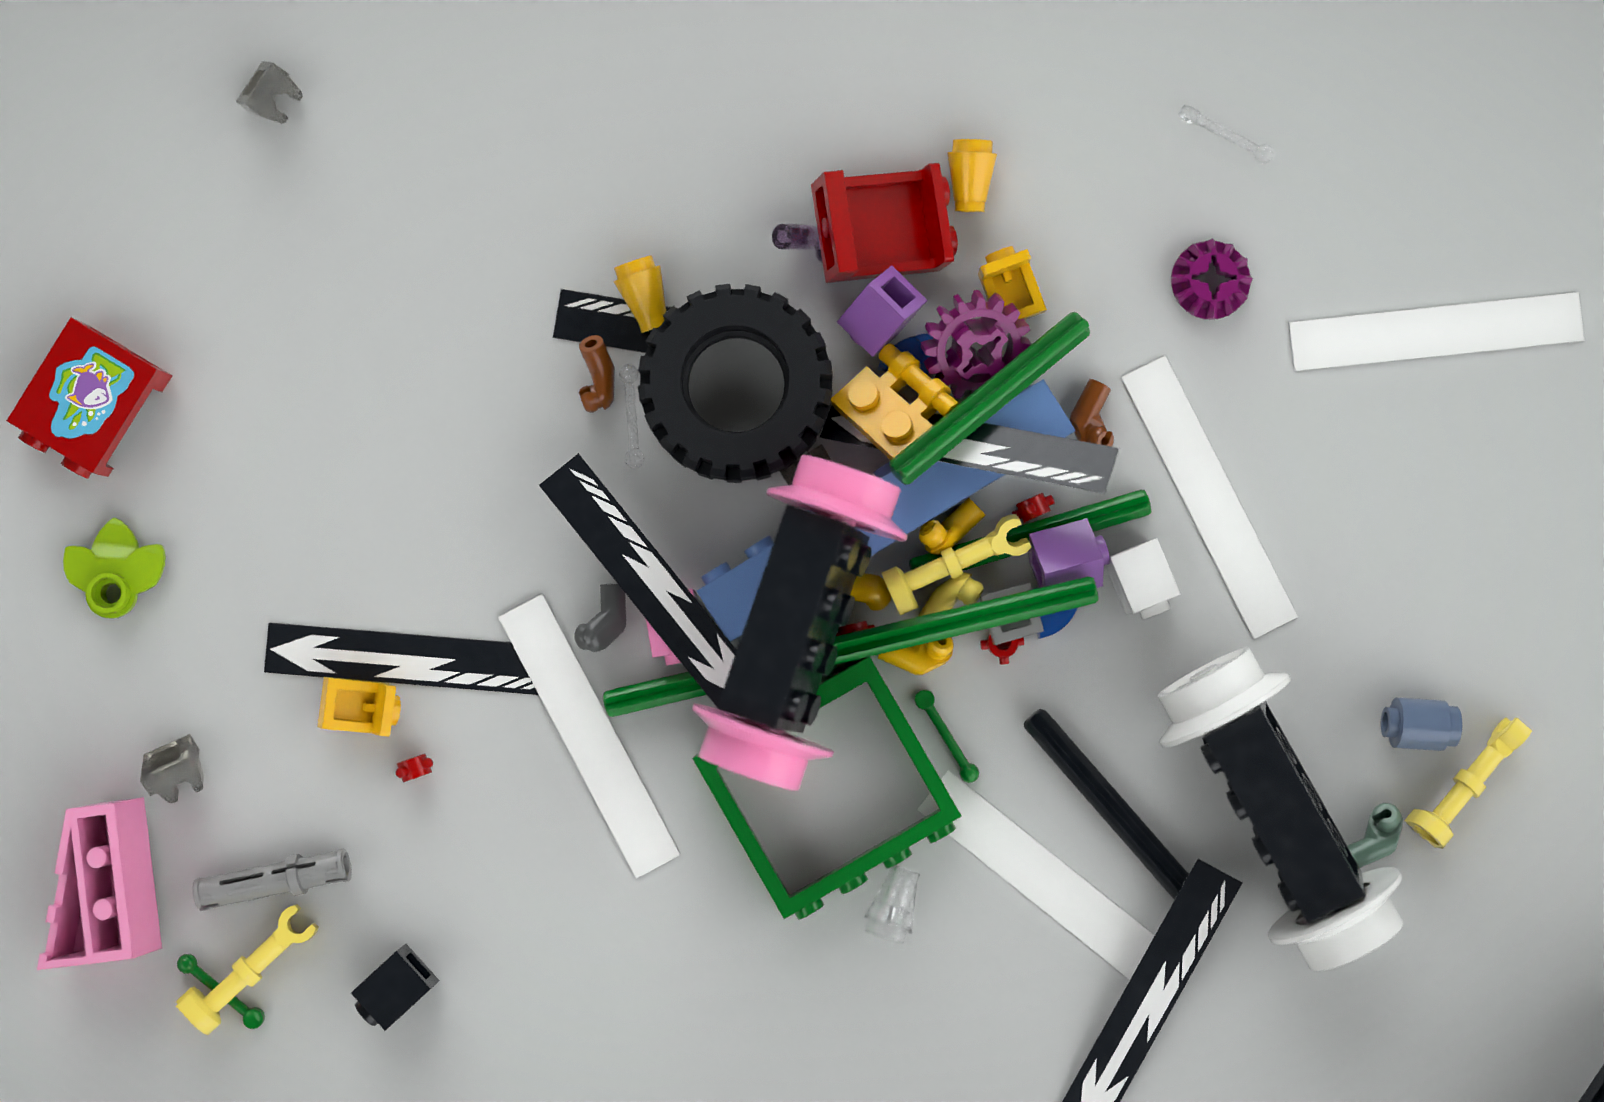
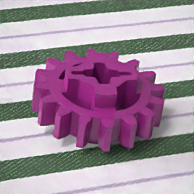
[921,290,1032,399]

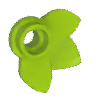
[63,518,166,619]

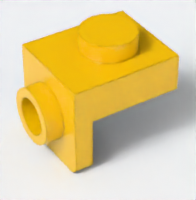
[978,246,1047,320]
[317,677,401,737]

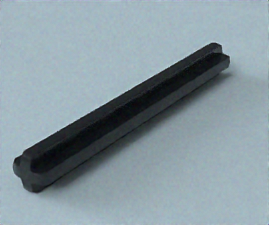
[1023,709,1189,900]

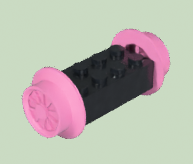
[692,455,907,791]

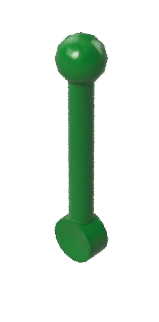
[914,690,979,783]
[177,954,265,1029]

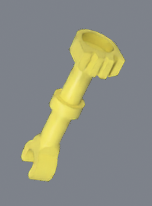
[881,514,1032,616]
[1404,717,1532,849]
[176,904,319,1035]

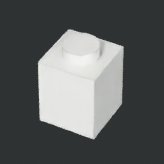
[1105,538,1181,620]

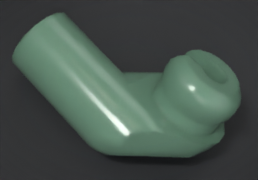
[1348,803,1403,868]

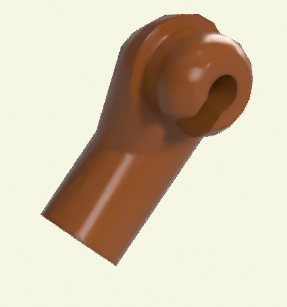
[579,335,615,413]
[1070,379,1114,447]

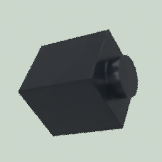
[351,944,440,1031]

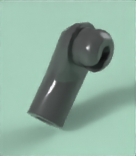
[574,584,626,652]

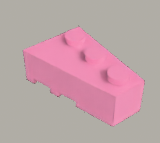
[37,797,162,970]

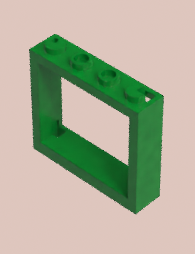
[692,657,962,920]

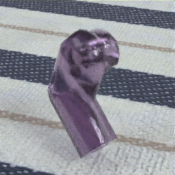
[772,224,823,263]

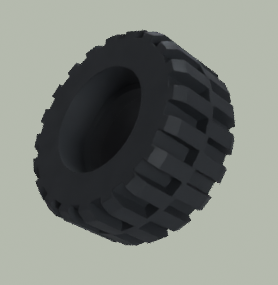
[638,284,833,483]

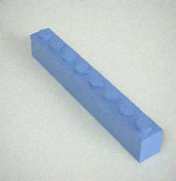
[697,379,1076,642]

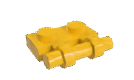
[831,343,959,460]

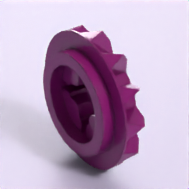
[1171,239,1253,320]

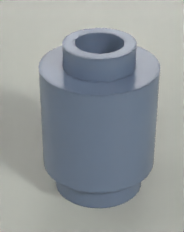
[1381,697,1462,751]

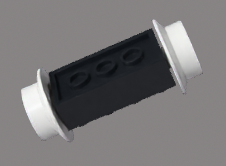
[1157,647,1404,971]

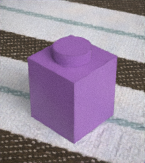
[837,265,928,357]
[1029,518,1110,588]

